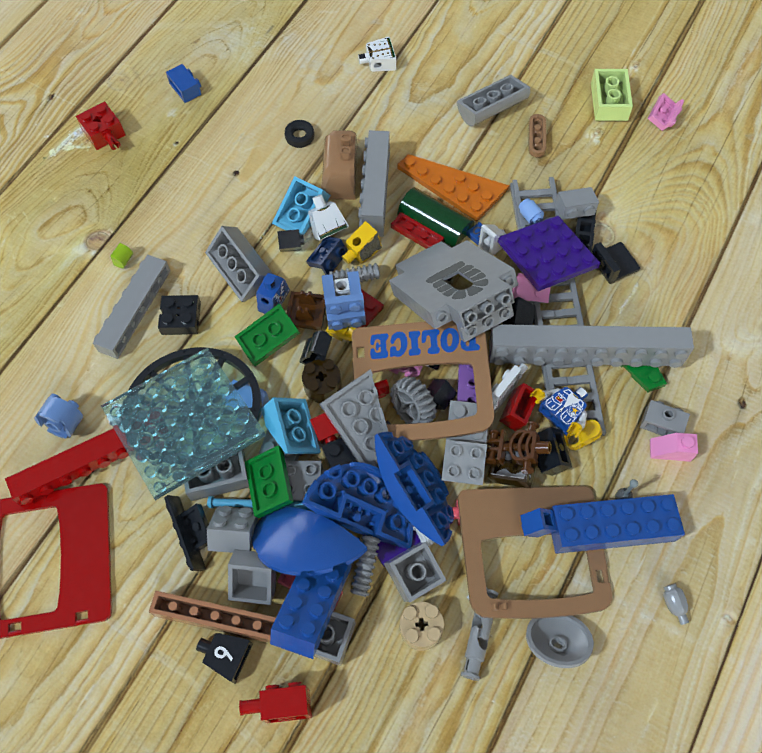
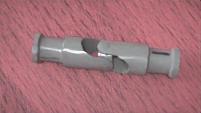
[461,588,498,681]

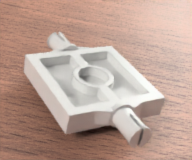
[492,363,528,413]

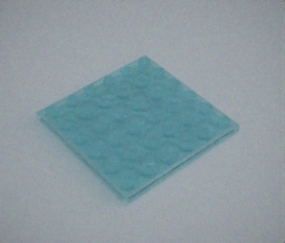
[101,348,266,501]

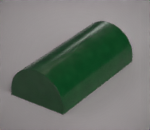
[397,187,474,248]

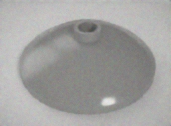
[526,616,594,668]

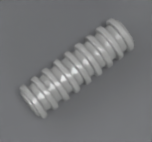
[329,263,380,282]
[350,535,381,597]

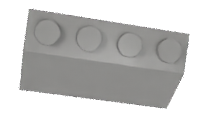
[205,226,273,302]

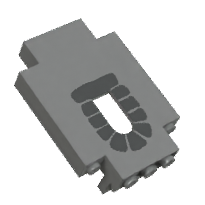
[389,240,518,342]

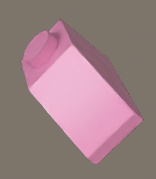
[650,433,698,462]

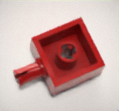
[75,101,126,150]
[239,682,312,724]

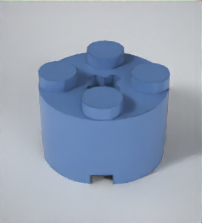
[34,394,83,438]

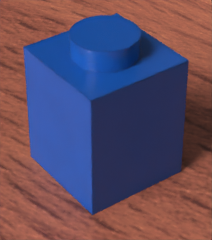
[520,508,557,538]

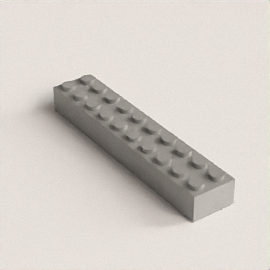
[489,325,694,368]

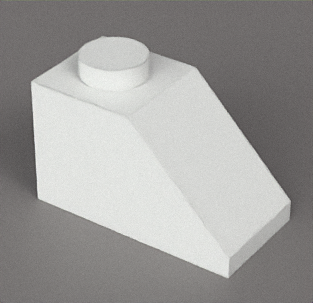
[478,224,506,256]

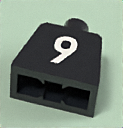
[196,633,253,684]

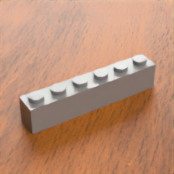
[93,254,171,359]

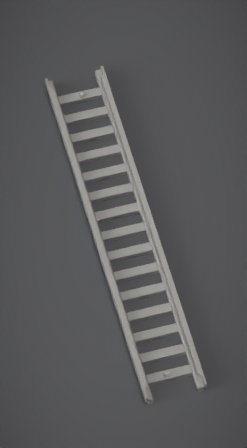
[510,177,606,436]

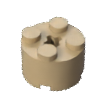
[400,602,444,651]

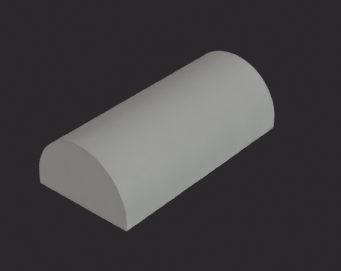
[457,75,530,126]

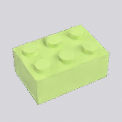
[591,69,633,121]

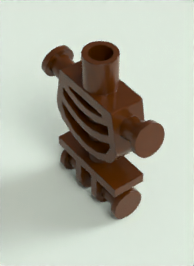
[485,421,551,474]

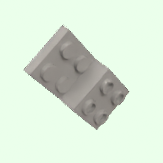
[442,400,488,485]

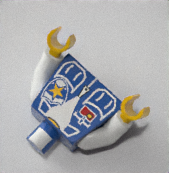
[530,387,588,438]

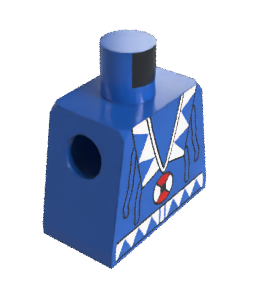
[256,273,290,314]

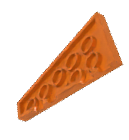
[397,154,509,222]

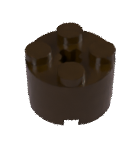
[302,359,342,403]

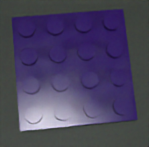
[498,216,600,291]

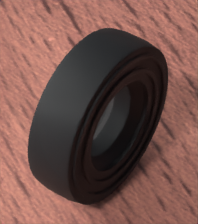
[284,120,314,148]

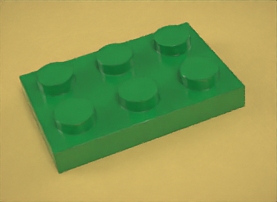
[234,304,300,367]
[245,445,294,518]

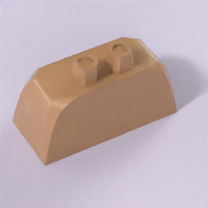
[321,130,358,200]

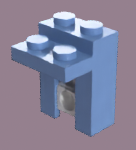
[322,271,366,330]

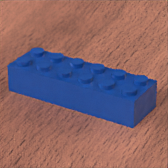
[550,494,685,554]
[270,537,360,659]

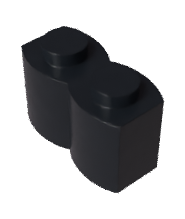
[299,331,332,365]

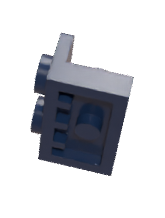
[306,236,348,275]

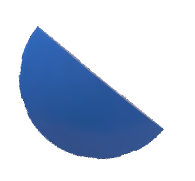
[375,432,454,546]
[302,462,413,549]
[252,507,367,576]

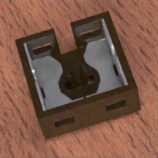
[487,441,539,488]

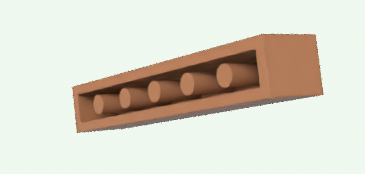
[149,590,276,643]

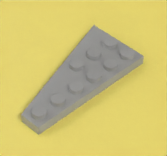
[319,369,388,468]

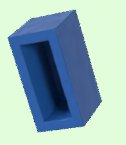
[166,64,201,103]

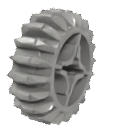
[390,376,437,424]

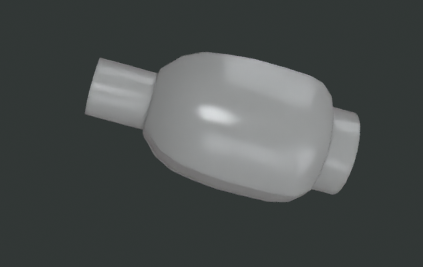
[663,583,689,625]

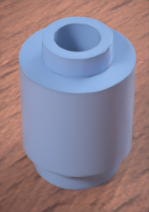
[519,198,544,225]

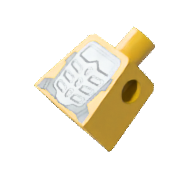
[342,221,383,264]

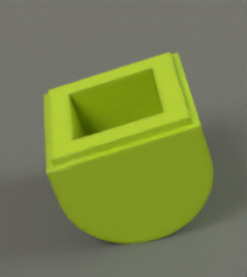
[110,243,133,269]

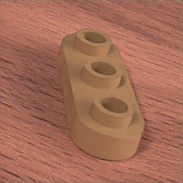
[528,114,546,157]

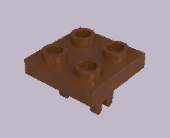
[287,290,326,331]

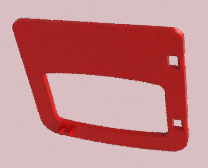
[0,483,112,639]

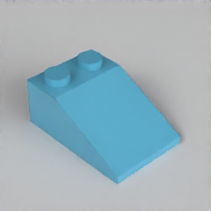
[272,176,331,235]
[261,397,321,454]

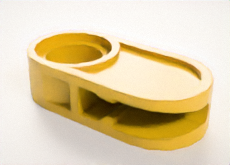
[564,420,602,450]

